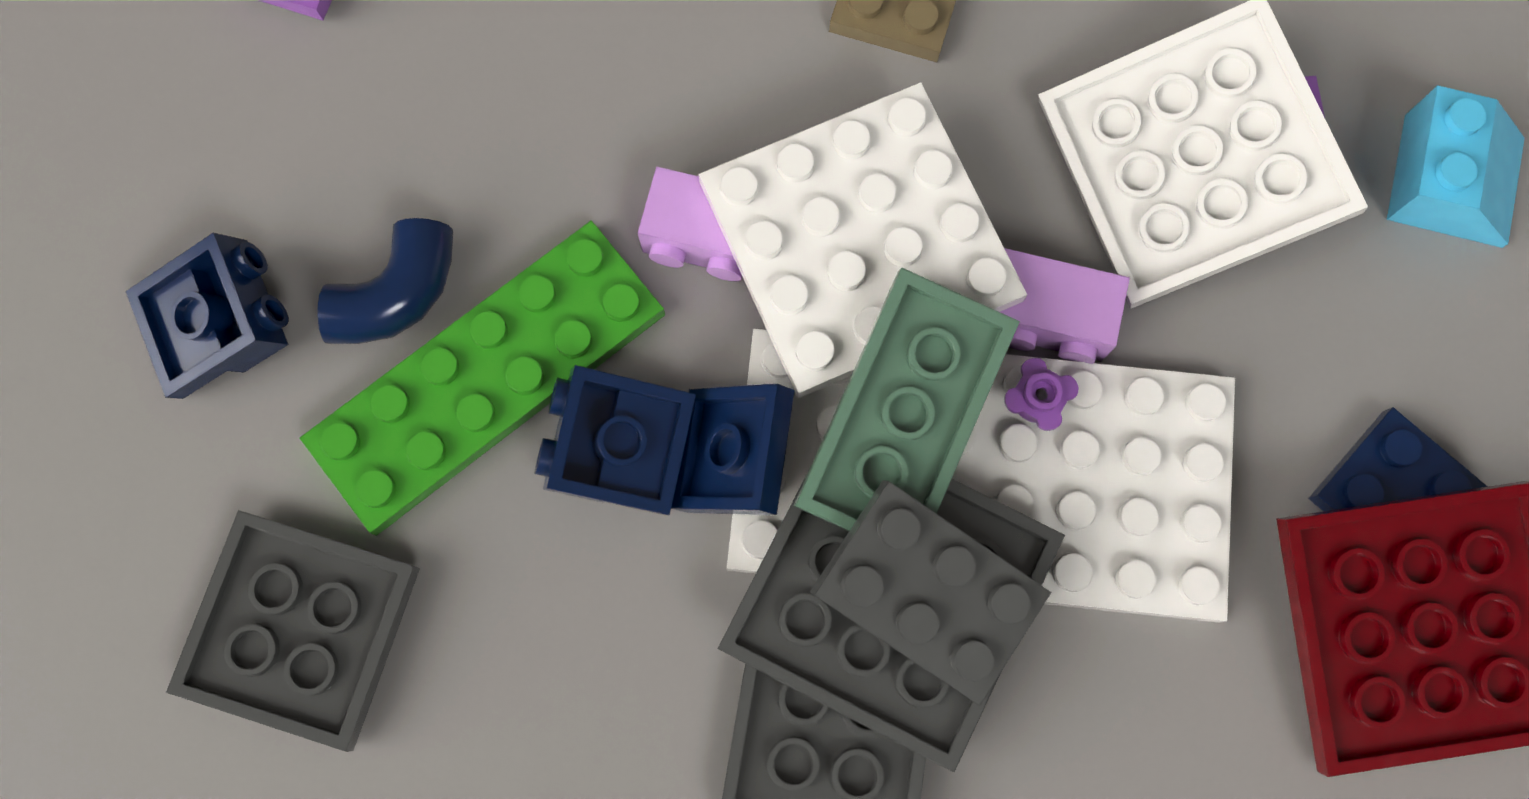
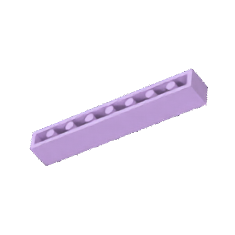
[638,166,1130,364]

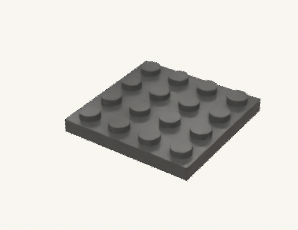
[717,469,1065,772]

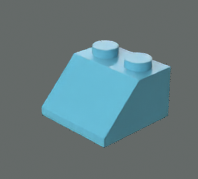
[1387,85,1525,248]

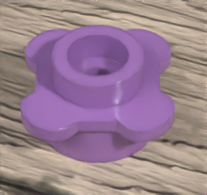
[1004,358,1079,431]

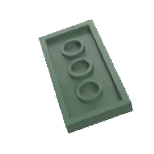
[793,267,1020,531]

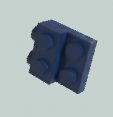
[125,232,289,399]
[534,365,696,516]

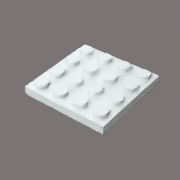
[1038,0,1368,309]
[699,82,1027,399]

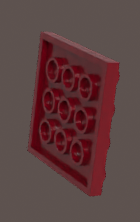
[1276,481,1529,777]

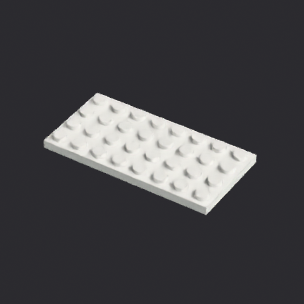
[727,329,1235,623]

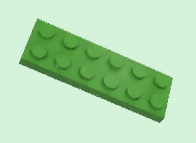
[299,220,665,536]

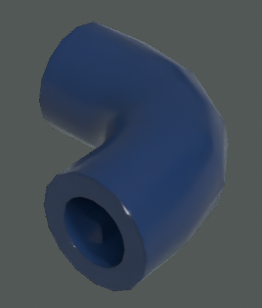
[317,218,453,344]

